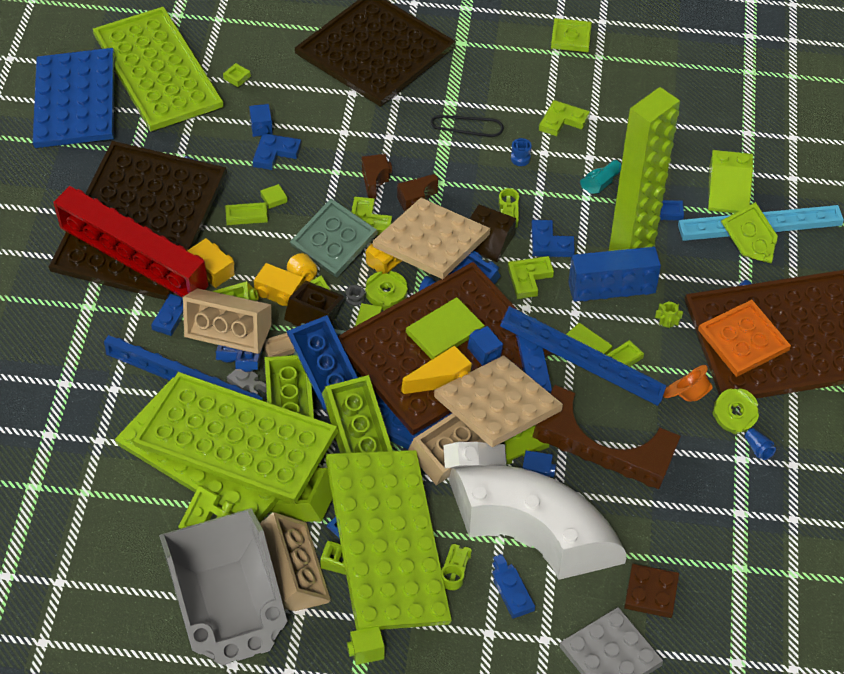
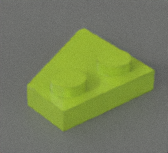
[504,425,549,464]

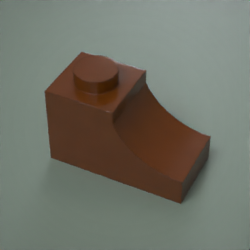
[362,154,392,199]
[397,174,438,212]

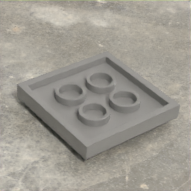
[559,607,663,674]

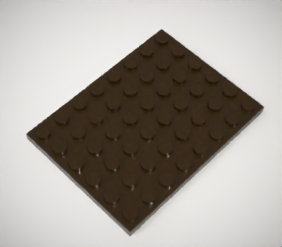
[48,141,227,300]

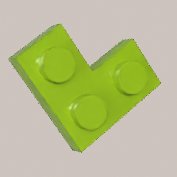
[539,100,590,136]
[351,197,392,236]
[508,256,554,299]

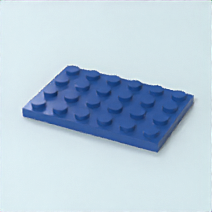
[33,48,115,148]

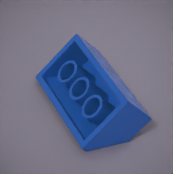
[287,315,358,411]

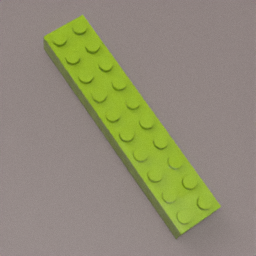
[609,87,680,251]

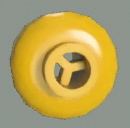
[287,253,318,282]

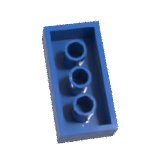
[568,247,661,302]

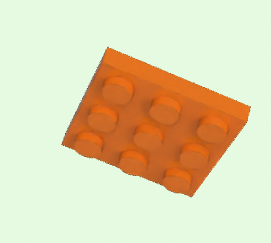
[698,300,791,377]

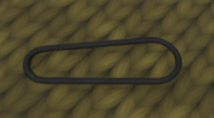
[430,115,504,137]

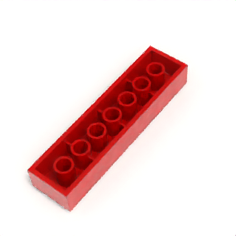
[53,186,209,298]

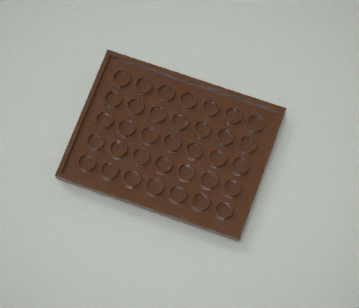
[338,262,552,435]
[685,270,844,399]

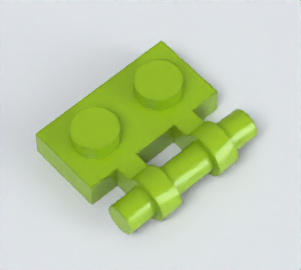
[178,485,234,529]

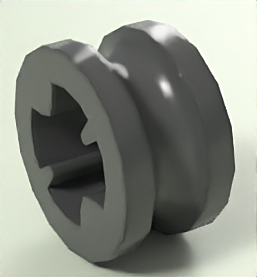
[346,285,365,306]

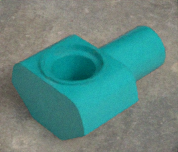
[580,160,621,194]

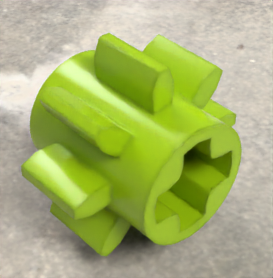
[655,301,683,328]

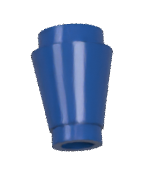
[744,428,776,460]

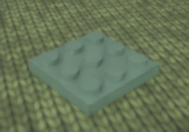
[290,199,378,278]

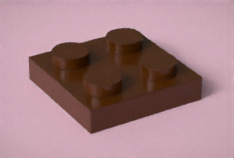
[624,564,679,618]

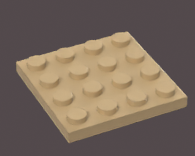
[373,198,490,279]
[434,355,563,448]

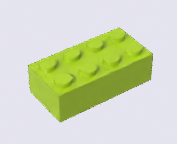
[265,355,314,418]
[322,375,393,453]

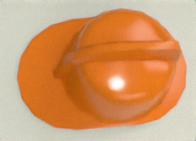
[663,365,713,402]

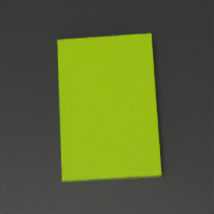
[406,297,485,360]

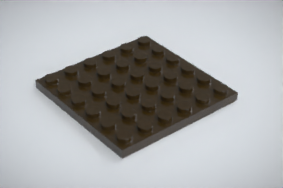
[295,0,456,107]

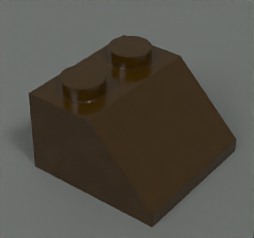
[470,204,516,263]
[284,281,344,326]

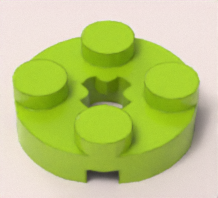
[365,271,408,310]
[712,388,759,434]

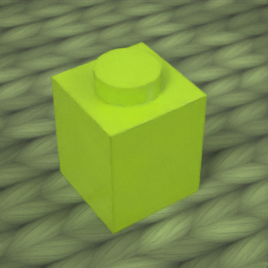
[347,627,384,665]

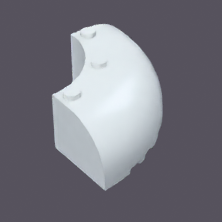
[449,465,626,580]

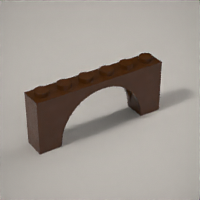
[532,385,681,489]

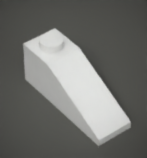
[443,442,506,469]

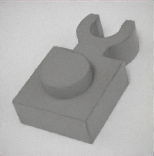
[227,369,266,394]

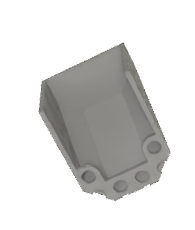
[159,508,287,666]

